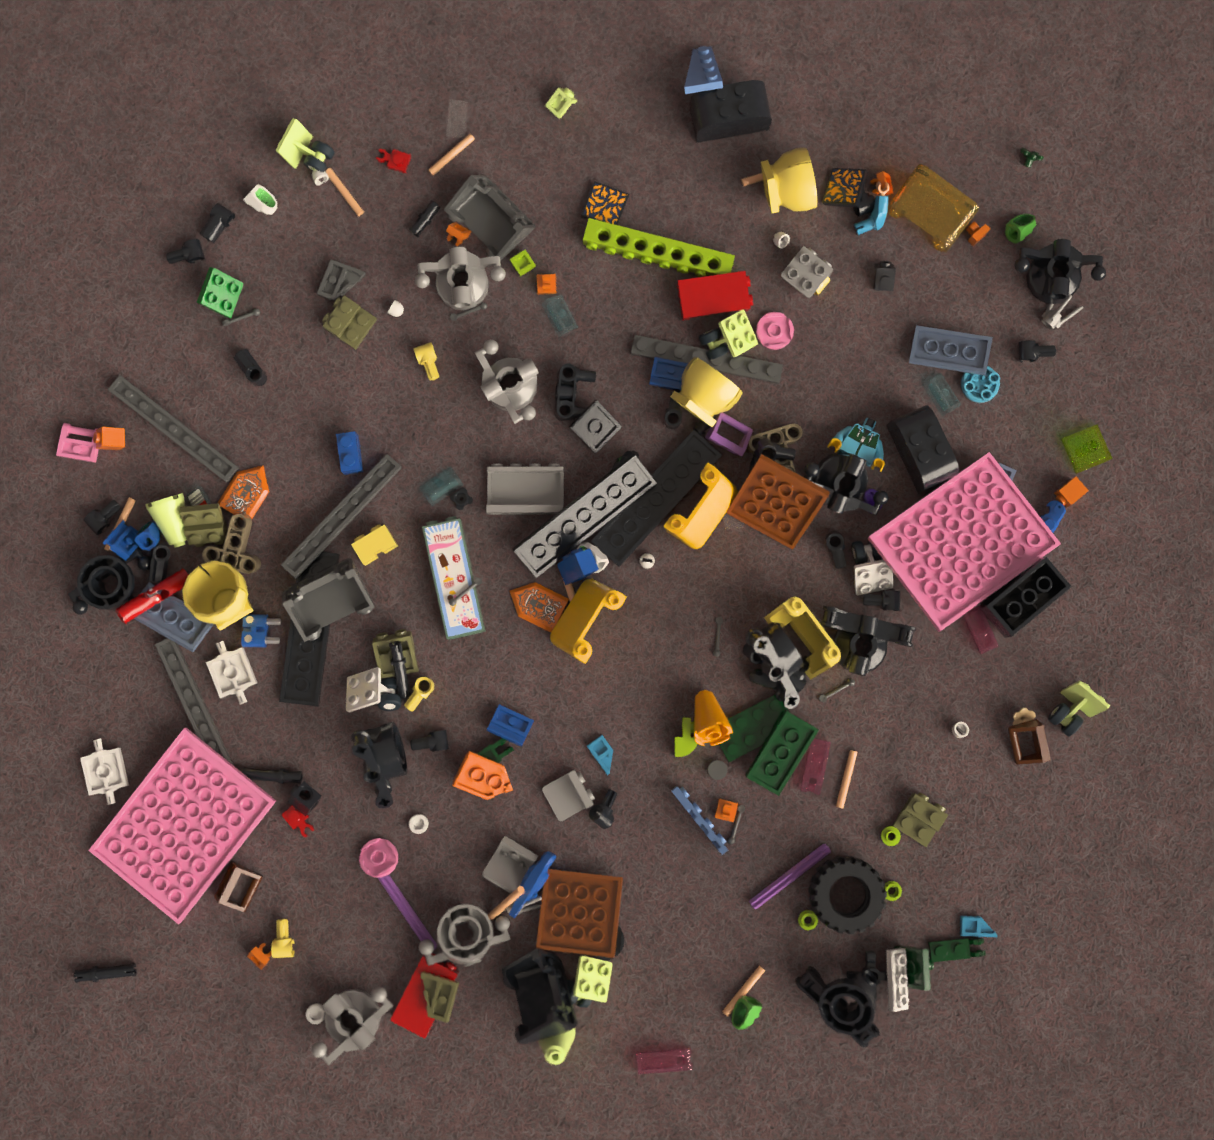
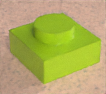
[510,249,536,277]

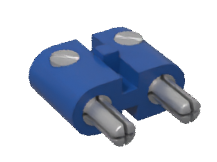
[241,614,281,647]

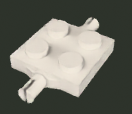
[206,641,257,705]
[80,739,129,805]

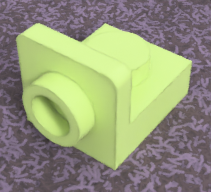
[545,88,577,118]

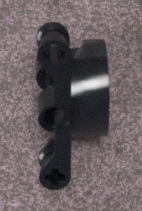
[820,606,916,676]
[743,622,803,709]
[351,722,408,809]
[795,966,880,1048]

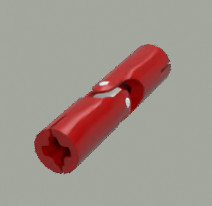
[115,568,189,624]

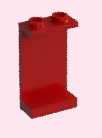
[677,271,753,321]
[390,953,459,1039]

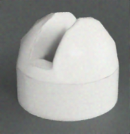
[312,170,329,185]
[773,232,790,249]
[388,300,404,317]
[640,553,655,569]
[952,722,969,738]

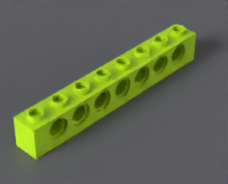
[583,218,735,277]

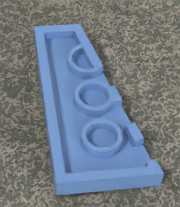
[685,46,723,94]
[671,786,728,855]

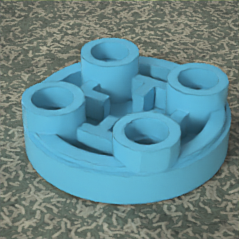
[961,366,1000,403]

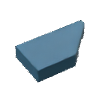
[587,735,613,775]
[960,915,997,937]

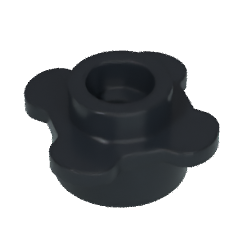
[450,488,473,510]

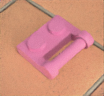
[56,423,99,463]

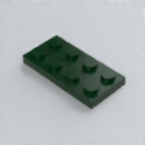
[719,695,789,762]
[745,710,819,796]

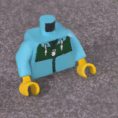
[827,418,885,472]

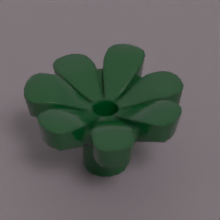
[1020,148,1044,167]

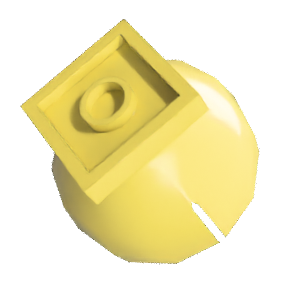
[761,148,817,213]
[670,357,743,427]
[182,561,254,631]

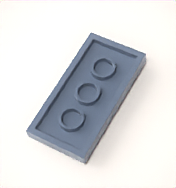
[909,325,992,375]
[134,582,214,652]

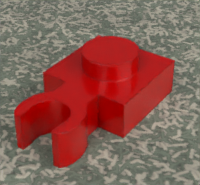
[376,149,411,173]
[282,806,314,837]

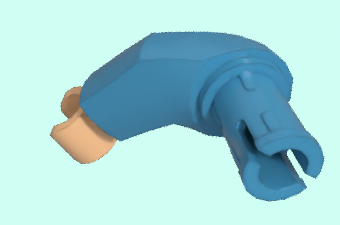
[854,182,889,235]

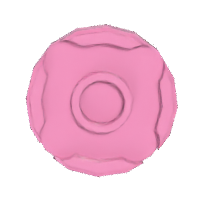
[756,312,794,350]
[359,838,398,878]

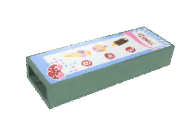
[422,516,486,640]

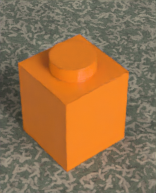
[93,427,125,450]
[1054,476,1089,508]

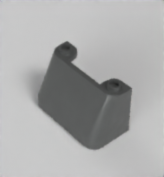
[444,175,535,261]
[282,558,375,642]

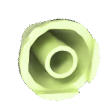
[145,493,187,548]
[538,1028,575,1064]

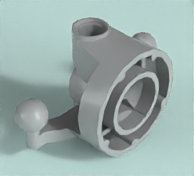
[415,247,506,310]
[474,339,539,424]
[419,904,511,967]
[311,987,393,1066]

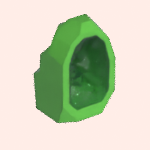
[1005,214,1036,244]
[732,996,762,1030]

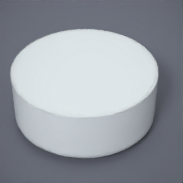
[409,814,429,834]
[306,1003,326,1024]

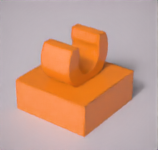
[870,171,893,195]
[966,221,990,246]
[446,222,471,246]
[537,274,556,294]
[715,799,738,822]
[247,943,272,970]

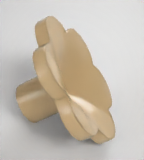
[1013,707,1036,732]

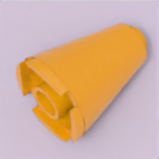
[694,690,733,746]

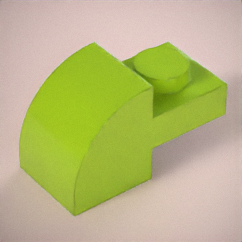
[674,718,697,757]

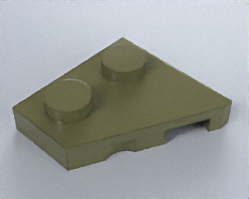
[421,971,459,1023]

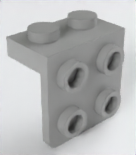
[781,246,833,298]
[542,769,595,821]
[482,836,538,893]

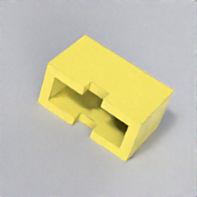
[351,524,398,566]

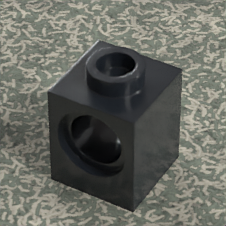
[288,781,322,816]

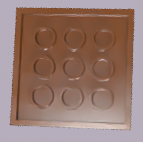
[726,454,830,550]
[536,869,623,958]

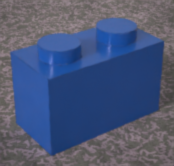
[336,431,363,475]
[557,548,599,586]

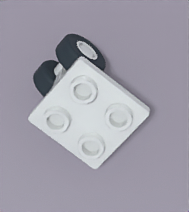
[851,540,893,596]
[346,667,401,712]

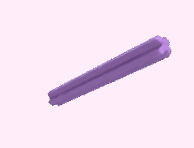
[749,844,831,909]
[378,875,438,950]

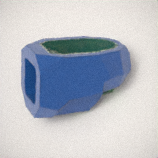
[134,520,161,551]

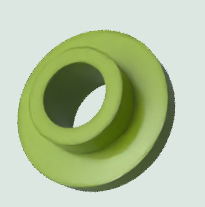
[881,826,901,846]
[884,881,902,901]
[798,910,818,930]

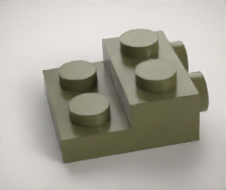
[322,296,377,350]
[179,503,228,547]
[372,629,419,679]
[892,792,948,847]

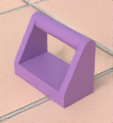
[705,412,753,457]

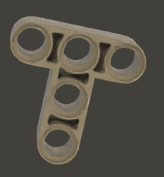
[747,424,802,473]
[202,514,261,574]

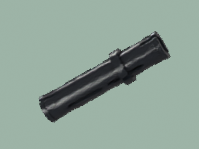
[389,641,411,699]
[242,767,303,784]
[74,963,137,983]

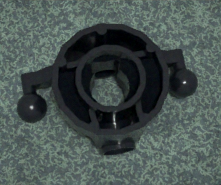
[1014,239,1106,304]
[804,452,889,515]
[68,547,151,615]

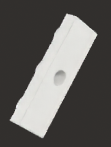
[886,948,909,1012]

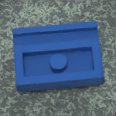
[649,357,688,391]
[102,520,138,561]
[487,704,534,747]

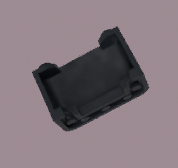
[501,948,577,1044]

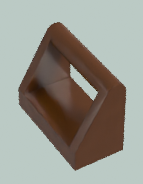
[1008,719,1051,764]
[214,861,263,912]

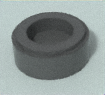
[708,760,727,780]

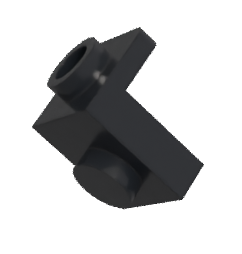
[874,261,896,291]

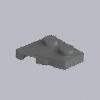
[317,259,365,302]

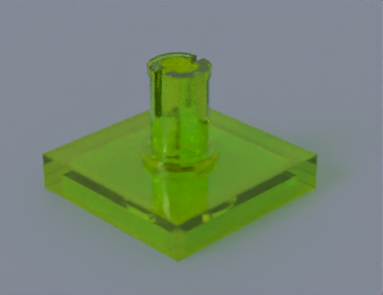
[1061,424,1113,474]

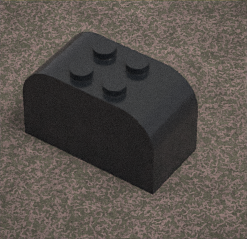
[689,80,772,143]
[886,405,959,494]
[979,557,1072,638]

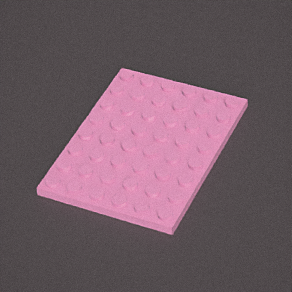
[868,452,1061,632]
[89,728,276,924]

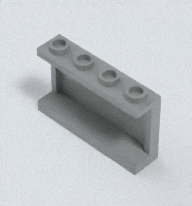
[486,464,564,515]

